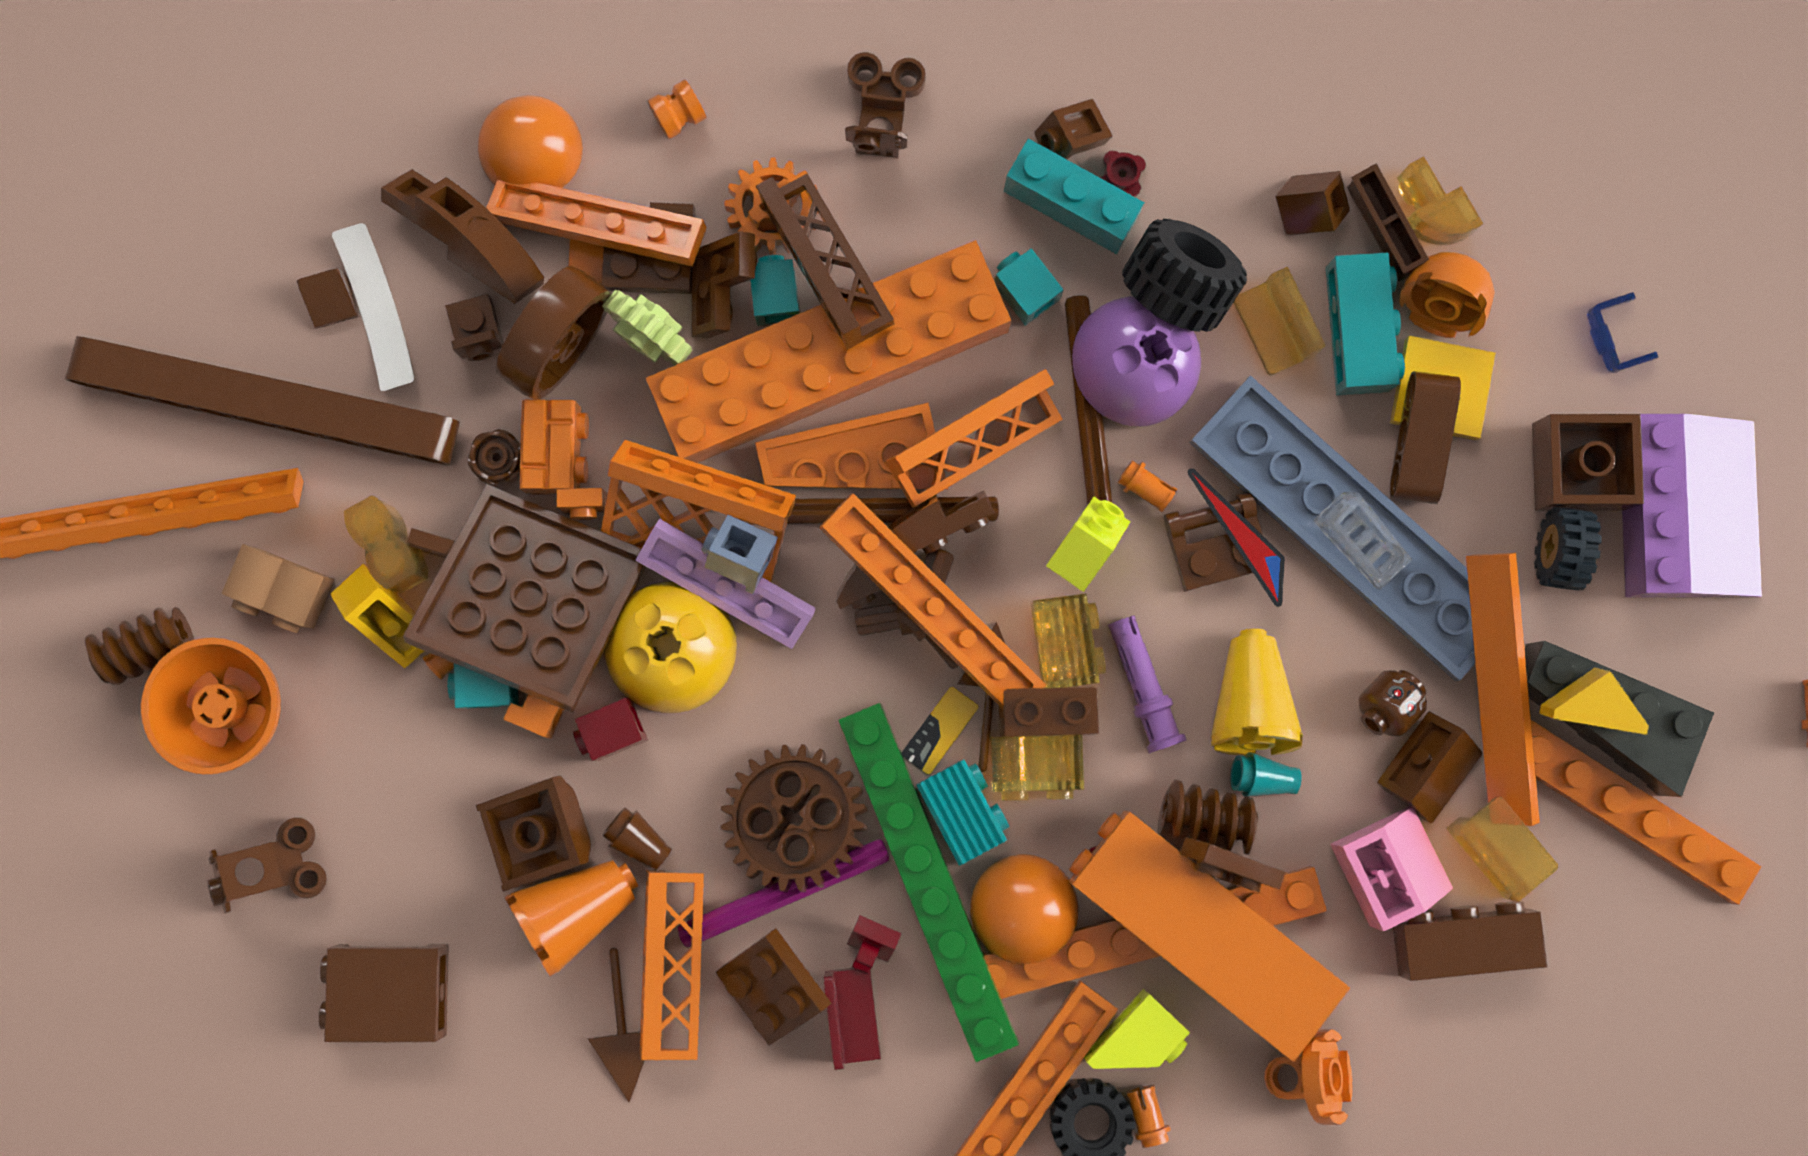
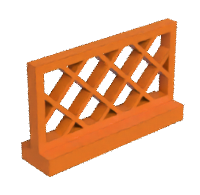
[601,440,796,583]

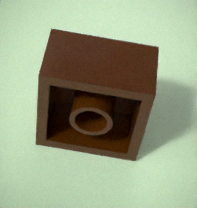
[1532,414,1644,511]

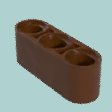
[1390,371,1461,504]

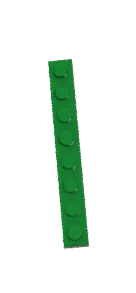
[838,703,1019,1062]

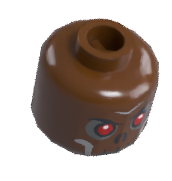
[1358,670,1427,736]

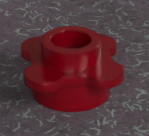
[1101,150,1146,197]

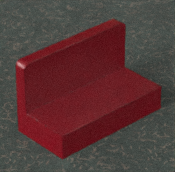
[823,968,881,1070]

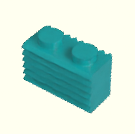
[916,759,1010,866]

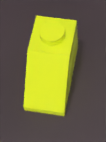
[1084,988,1190,1069]

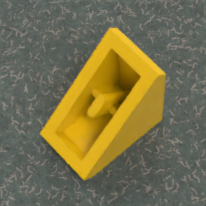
[1539,668,1649,735]

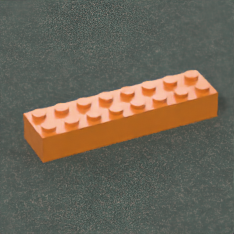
[646,240,1011,463]

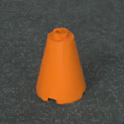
[504,860,639,977]

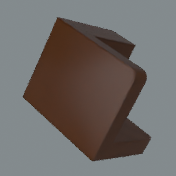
[1275,171,1350,235]

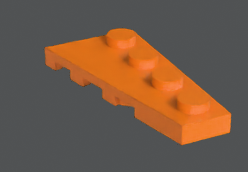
[755,403,948,490]

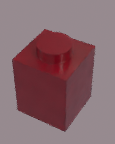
[573,698,648,761]

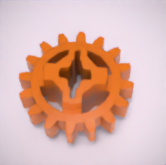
[724,157,818,255]

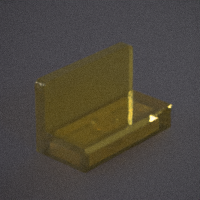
[1234,266,1326,375]
[1446,797,1559,902]

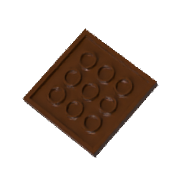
[403,484,646,713]

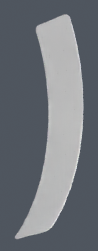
[332,223,414,391]

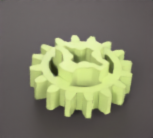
[602,290,693,365]

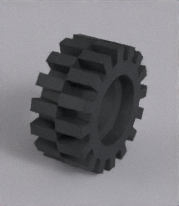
[1049,1078,1135,1156]

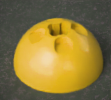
[604,581,737,713]

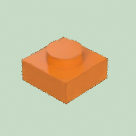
[557,488,608,520]

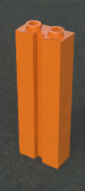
[1068,810,1350,1062]

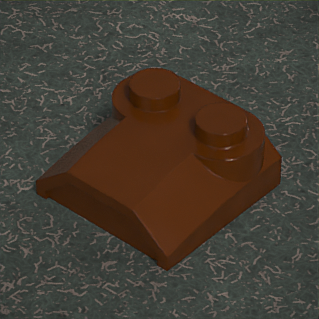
[476,776,591,892]

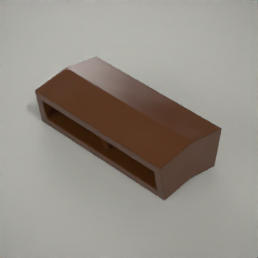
[1347,163,1429,282]

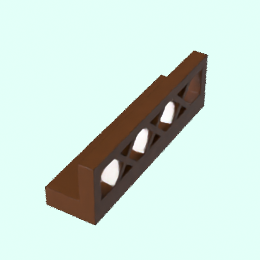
[756,174,895,350]

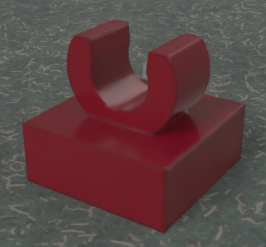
[847,915,902,975]

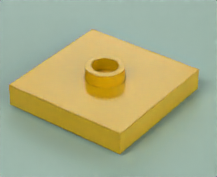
[1390,335,1496,440]

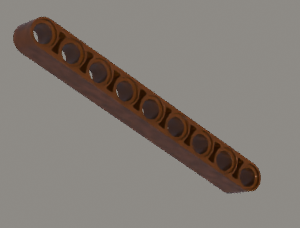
[65,336,460,465]

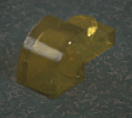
[1397,156,1483,245]

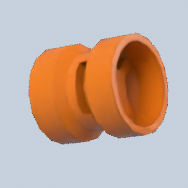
[647,79,707,139]

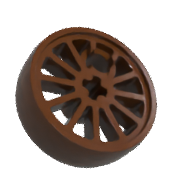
[496,266,611,400]

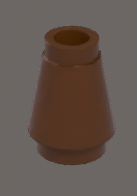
[602,807,672,871]

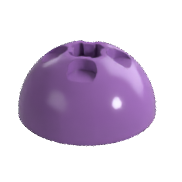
[1072,296,1201,426]

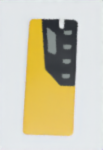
[902,687,979,774]

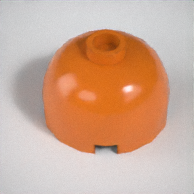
[1399,252,1495,338]

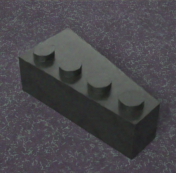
[1524,640,1714,797]

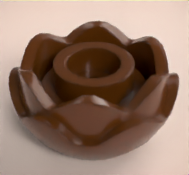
[467,429,521,485]

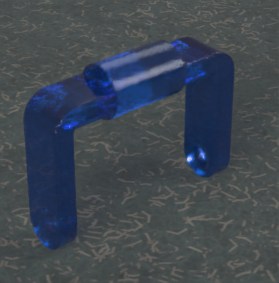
[1587,292,1659,373]

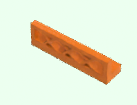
[886,369,1063,508]
[639,870,704,1060]

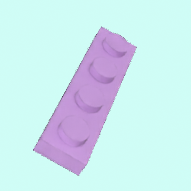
[636,519,816,649]

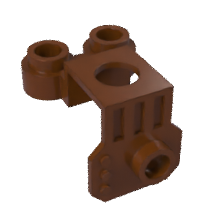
[845,52,926,158]
[207,817,327,913]

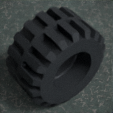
[1122,218,1247,332]

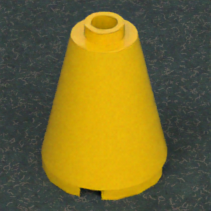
[1210,628,1303,756]

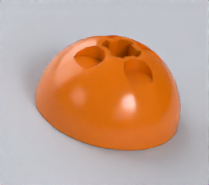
[141,638,281,774]

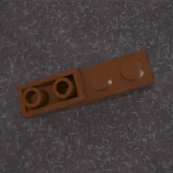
[381,169,545,304]
[836,490,994,609]

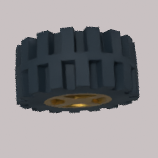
[1534,507,1602,591]

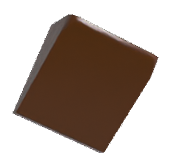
[297,268,359,329]

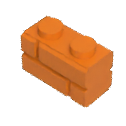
[520,399,589,495]

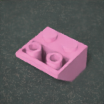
[1330,806,1453,931]

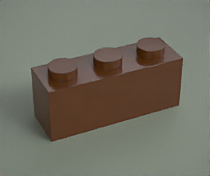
[1393,901,1548,981]

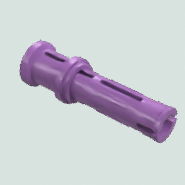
[1108,615,1187,753]

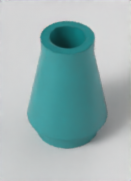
[1230,752,1302,797]

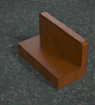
[1377,711,1482,823]

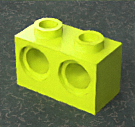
[1046,497,1130,592]

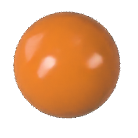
[478,95,583,190]
[970,854,1079,964]

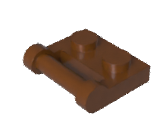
[1164,492,1263,592]

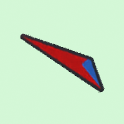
[1187,468,1285,607]

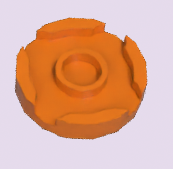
[1264,1029,1353,1125]

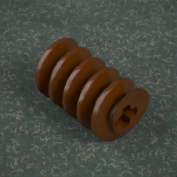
[85,607,194,685]
[1158,780,1258,855]

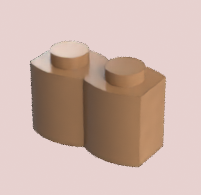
[221,544,335,633]

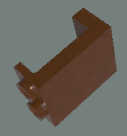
[998,687,1099,737]
[319,944,449,1042]

